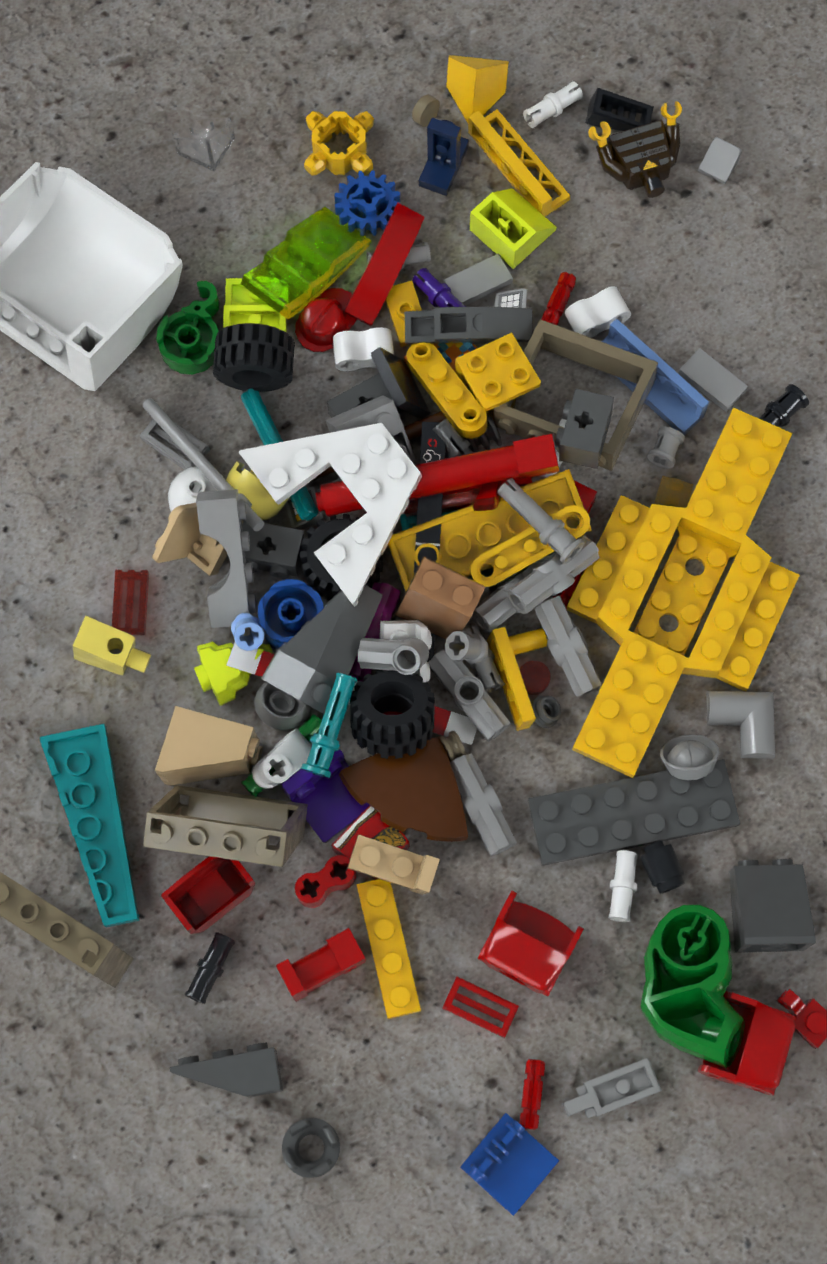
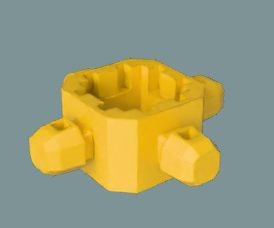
[304,111,374,176]

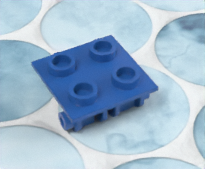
[460,1113,559,1216]

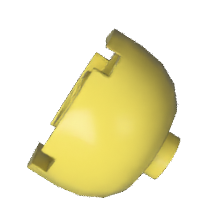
[226,461,290,520]

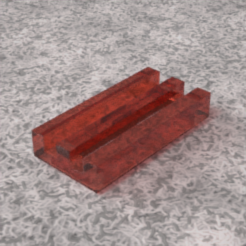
[112,570,149,635]

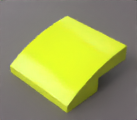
[223,278,288,332]

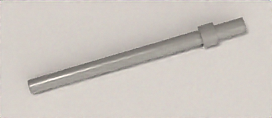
[143,398,264,531]

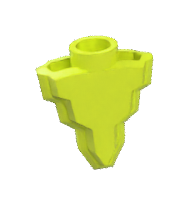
[194,641,274,706]

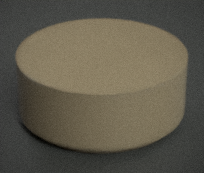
[412,94,440,127]

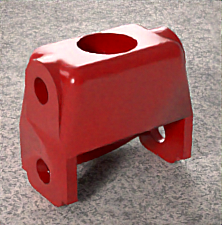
[161,856,256,934]
[478,891,584,997]
[698,991,796,1096]

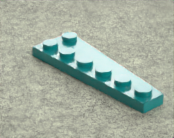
[40,724,140,928]

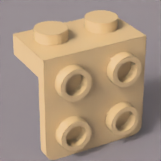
[152,503,244,576]

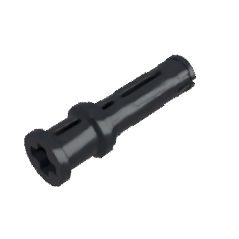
[759,384,809,427]

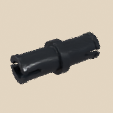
[185,932,235,1004]

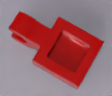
[776,989,827,1049]

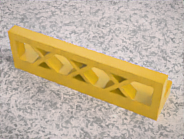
[468,109,570,217]

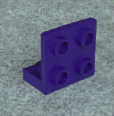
[281,749,369,843]

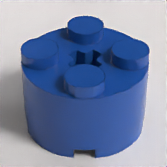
[258,579,324,650]

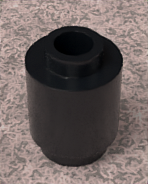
[640,841,685,894]

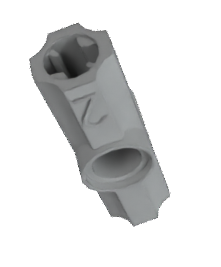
[507,535,600,614]
[472,555,549,633]
[534,596,602,697]
[428,649,511,742]
[450,753,517,857]

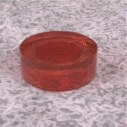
[519,661,551,695]

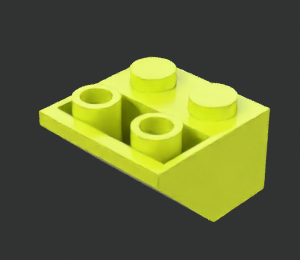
[470,188,557,269]

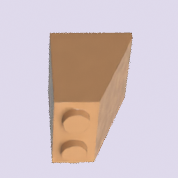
[395,556,486,639]

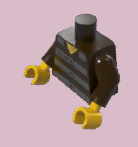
[588,101,682,198]

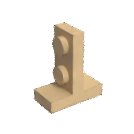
[347,835,440,895]

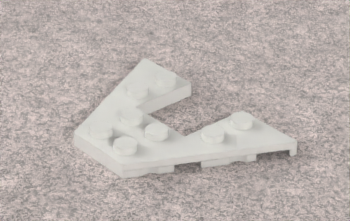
[239,423,422,607]

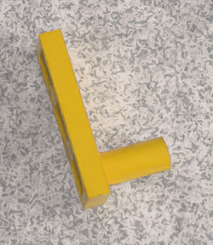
[487,627,547,731]

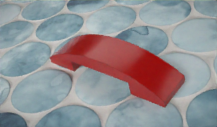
[344,202,425,326]

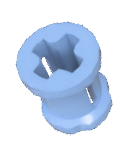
[231,613,264,651]

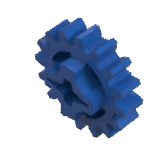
[334,170,400,236]

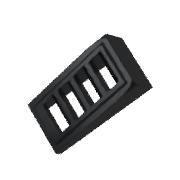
[585,88,654,131]

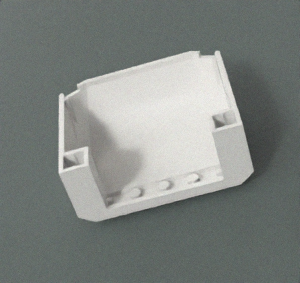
[0,162,183,391]

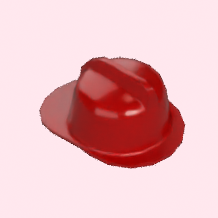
[295,288,357,352]

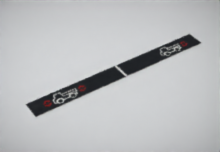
[414,422,445,662]

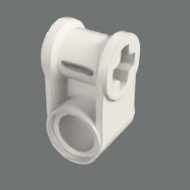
[252,728,312,789]

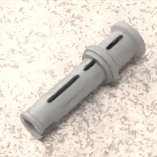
[497,478,585,564]

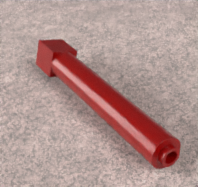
[315,434,559,517]

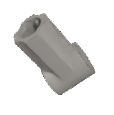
[358,638,429,675]

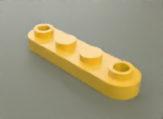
[406,342,488,439]
[470,505,590,587]

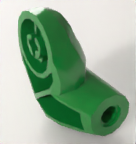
[640,905,745,1069]

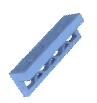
[601,319,709,435]

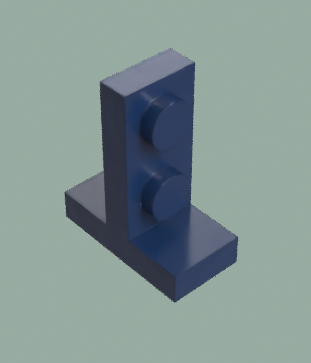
[419,118,469,196]

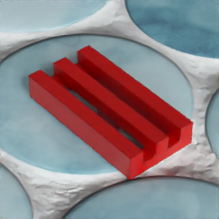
[442,977,519,1039]

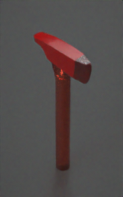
[365,481,502,514]

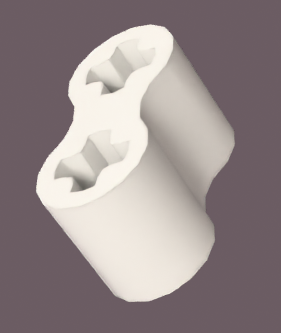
[564,286,631,338]
[333,327,394,371]

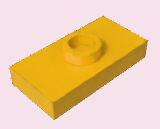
[385,280,422,348]

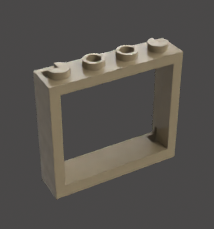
[494,319,658,471]
[143,785,308,867]
[0,872,134,988]

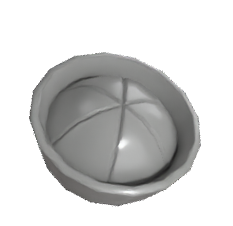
[254,682,312,730]
[660,734,719,780]

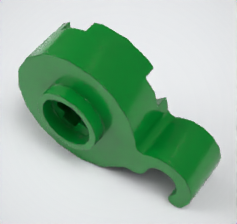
[156,281,220,375]

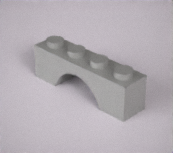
[196,489,257,628]

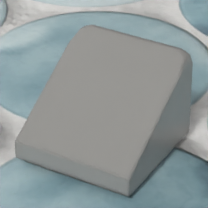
[698,137,742,184]

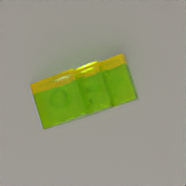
[241,207,371,320]

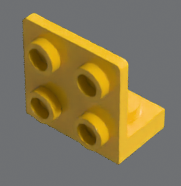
[455,333,541,412]

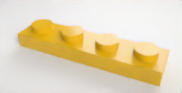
[356,879,421,1019]

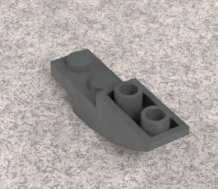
[404,307,533,345]

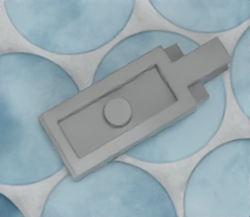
[562,1058,662,1119]

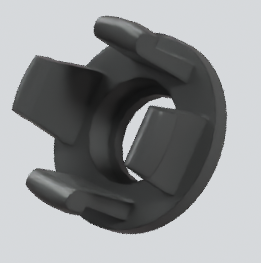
[282,1118,340,1178]

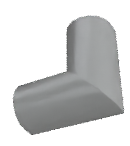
[706,691,775,759]

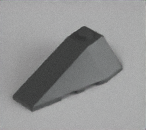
[261,585,383,714]

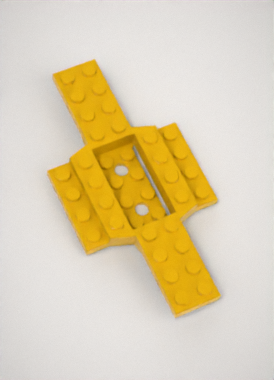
[567,407,800,778]

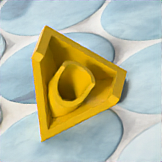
[446,55,509,123]

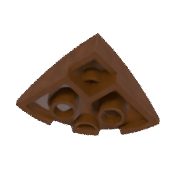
[339,737,468,842]

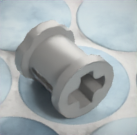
[647,426,685,469]
[445,631,488,664]

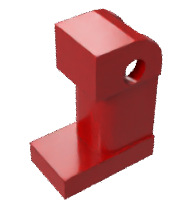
[276,928,366,1002]

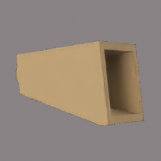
[155,706,263,786]

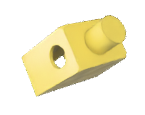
[73,616,151,675]

